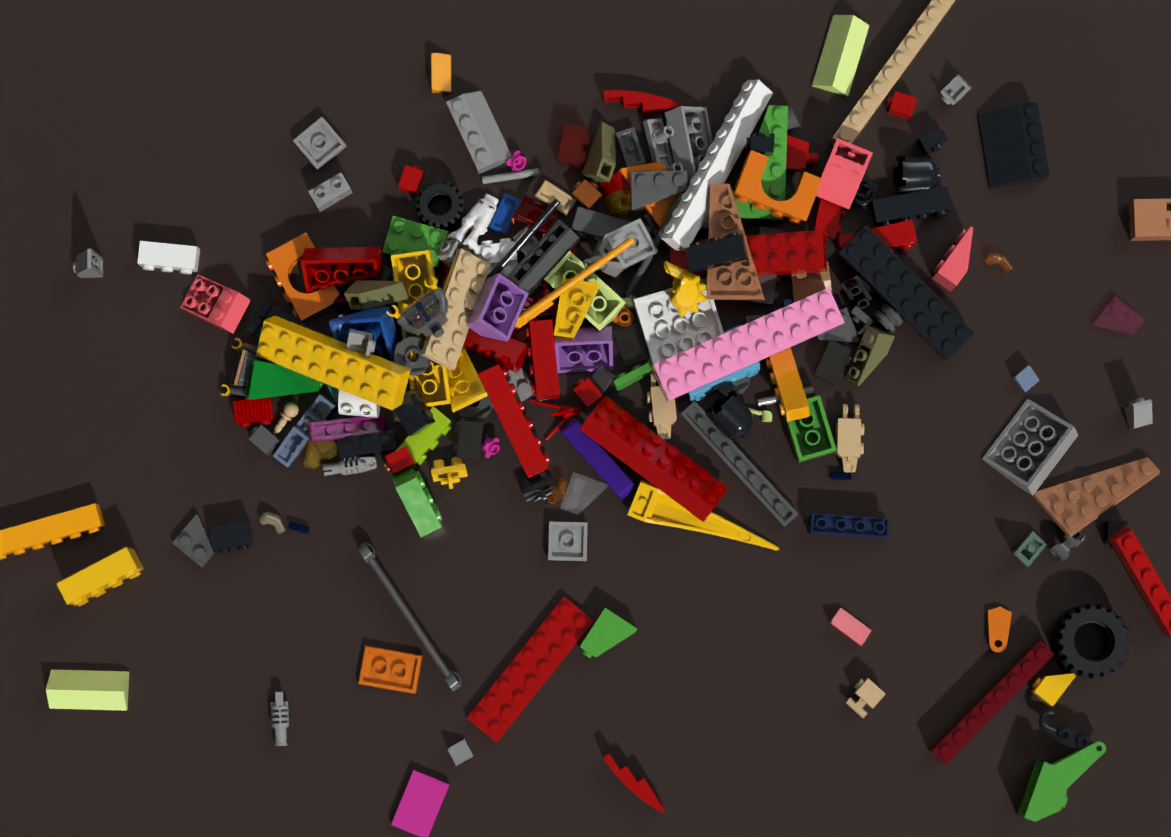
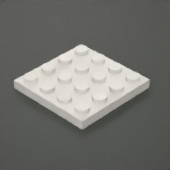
[633,278,724,365]

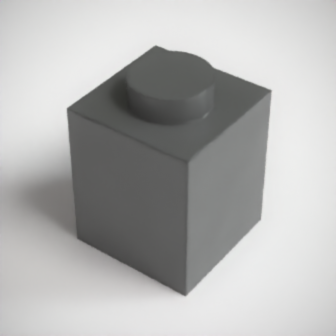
[249,425,281,456]

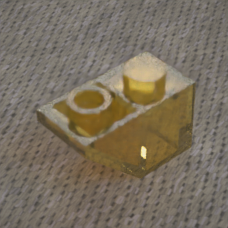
[303,438,338,470]

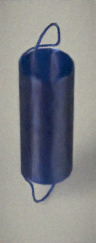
[825,472,857,480]
[283,521,314,535]

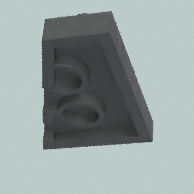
[629,170,688,211]

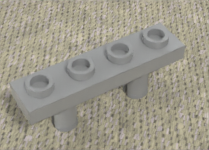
[643,118,683,171]

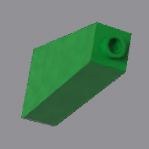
[244,360,323,400]

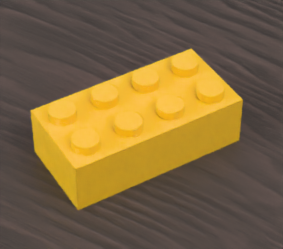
[57,547,144,607]

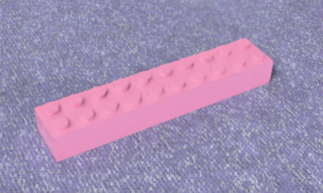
[651,288,845,402]

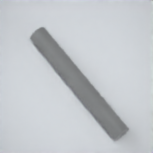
[482,168,539,184]
[757,386,814,407]

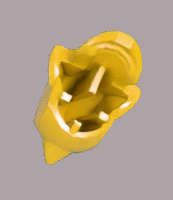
[664,261,707,317]

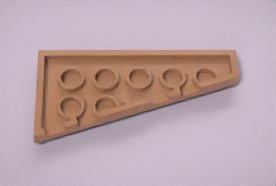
[706,184,765,300]
[1033,457,1160,538]

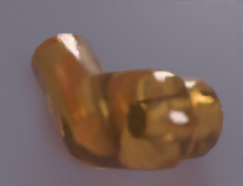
[985,252,1013,273]
[547,478,568,505]

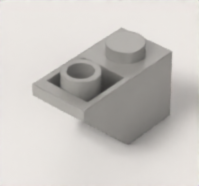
[1123,397,1153,430]

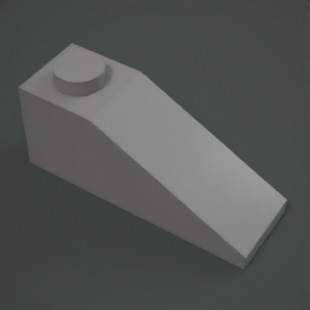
[73,249,103,278]

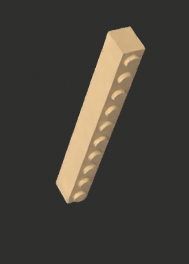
[830,0,955,145]

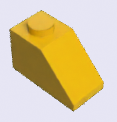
[1030,673,1076,706]

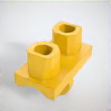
[431,456,468,489]

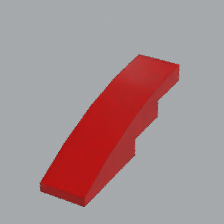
[603,90,681,114]
[603,753,665,813]

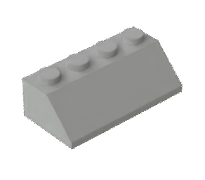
[446,91,511,174]
[665,106,713,186]

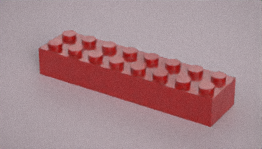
[670,230,827,281]
[579,396,729,522]

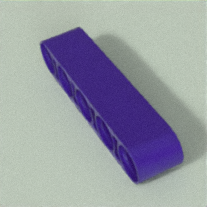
[560,418,637,500]

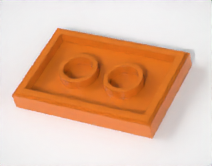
[358,646,423,694]

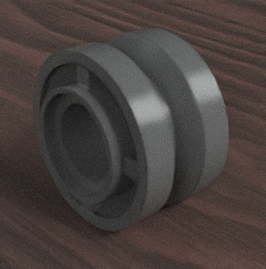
[873,304,903,334]

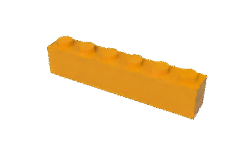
[0,503,105,560]

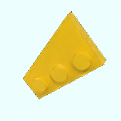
[554,278,601,339]
[448,348,488,413]

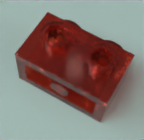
[558,123,590,168]

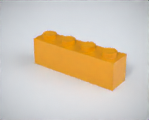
[765,347,810,422]

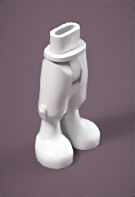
[446,194,499,256]

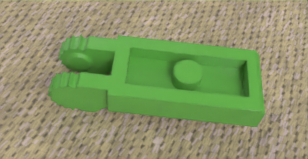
[613,357,653,391]

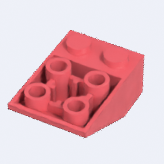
[816,138,873,209]
[932,227,973,292]
[180,274,251,334]

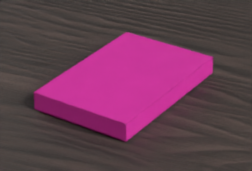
[391,770,450,837]

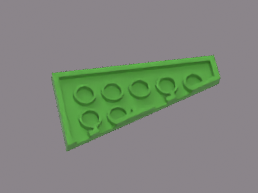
[734,105,788,221]

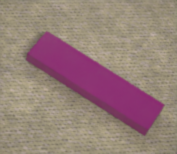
[308,414,386,442]

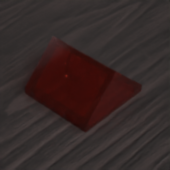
[512,196,559,236]

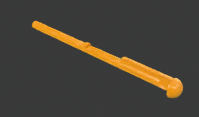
[513,237,635,330]

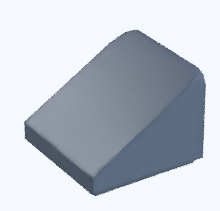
[1012,365,1039,393]

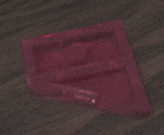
[1092,296,1146,335]

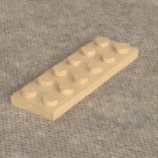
[420,248,491,370]

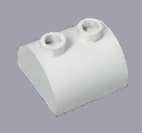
[338,389,380,418]

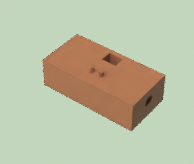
[1128,199,1171,241]

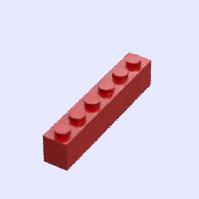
[478,364,550,478]
[1108,527,1171,638]

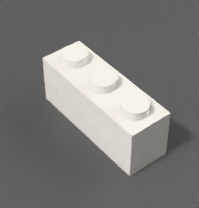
[137,241,200,274]

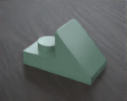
[1012,531,1047,567]

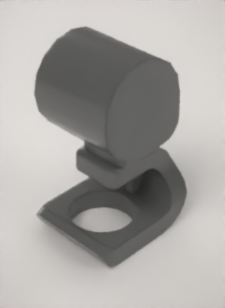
[1048,531,1086,562]

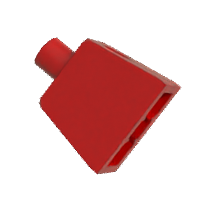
[786,135,819,173]

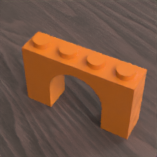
[733,150,822,225]
[265,233,339,323]

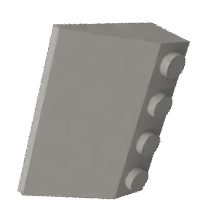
[982,399,1078,496]

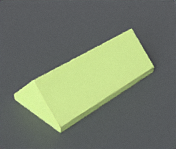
[812,15,869,97]
[544,251,626,331]
[46,670,129,711]

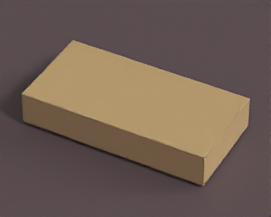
[535,180,577,217]

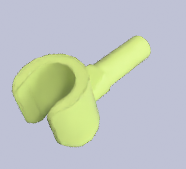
[749,408,772,422]

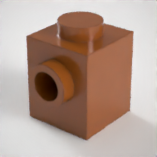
[572,179,602,210]

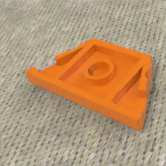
[619,162,682,229]

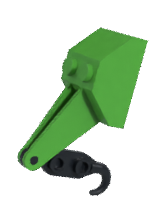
[1017,710,1106,822]

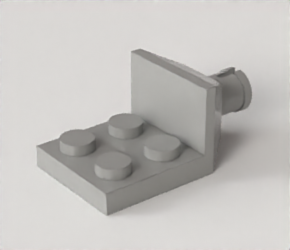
[583,218,659,277]

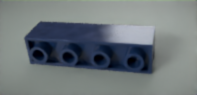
[809,513,889,539]

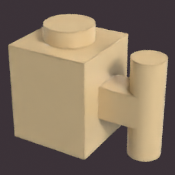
[845,678,885,718]

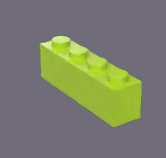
[384,406,452,473]

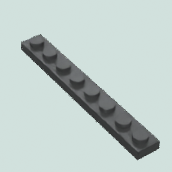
[680,401,798,527]

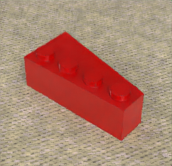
[300,247,383,293]
[463,328,528,374]

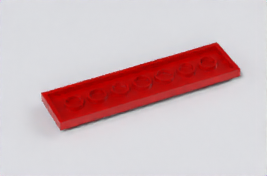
[467,597,594,743]

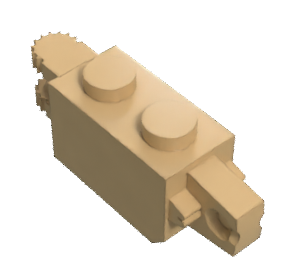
[647,372,677,440]
[835,404,864,473]

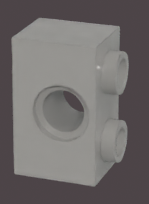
[308,173,353,212]

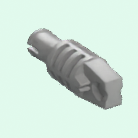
[323,455,377,476]
[271,691,289,746]

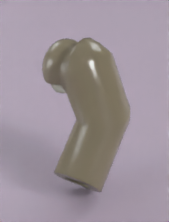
[259,512,286,534]

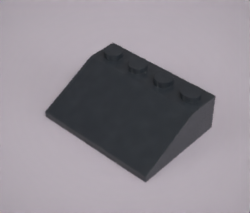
[978,102,1050,188]

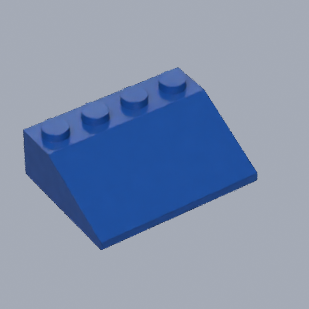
[329,307,400,362]

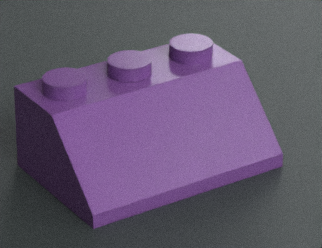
[466,273,529,342]
[554,326,613,373]

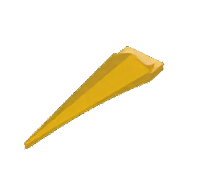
[628,479,780,551]

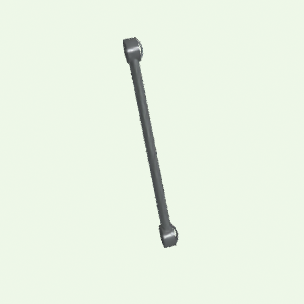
[357,542,461,692]

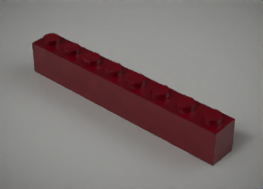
[928,640,1054,765]

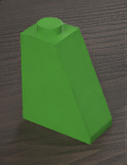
[580,608,637,659]

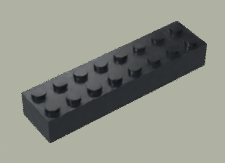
[836,225,974,360]

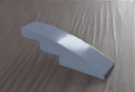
[273,393,337,468]

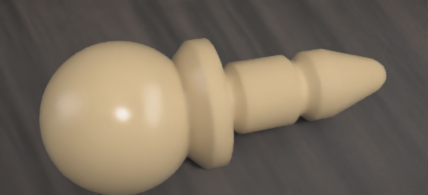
[273,402,299,435]

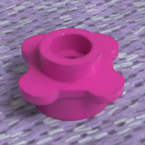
[506,150,526,172]
[482,437,500,458]

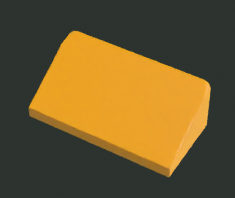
[431,53,451,93]

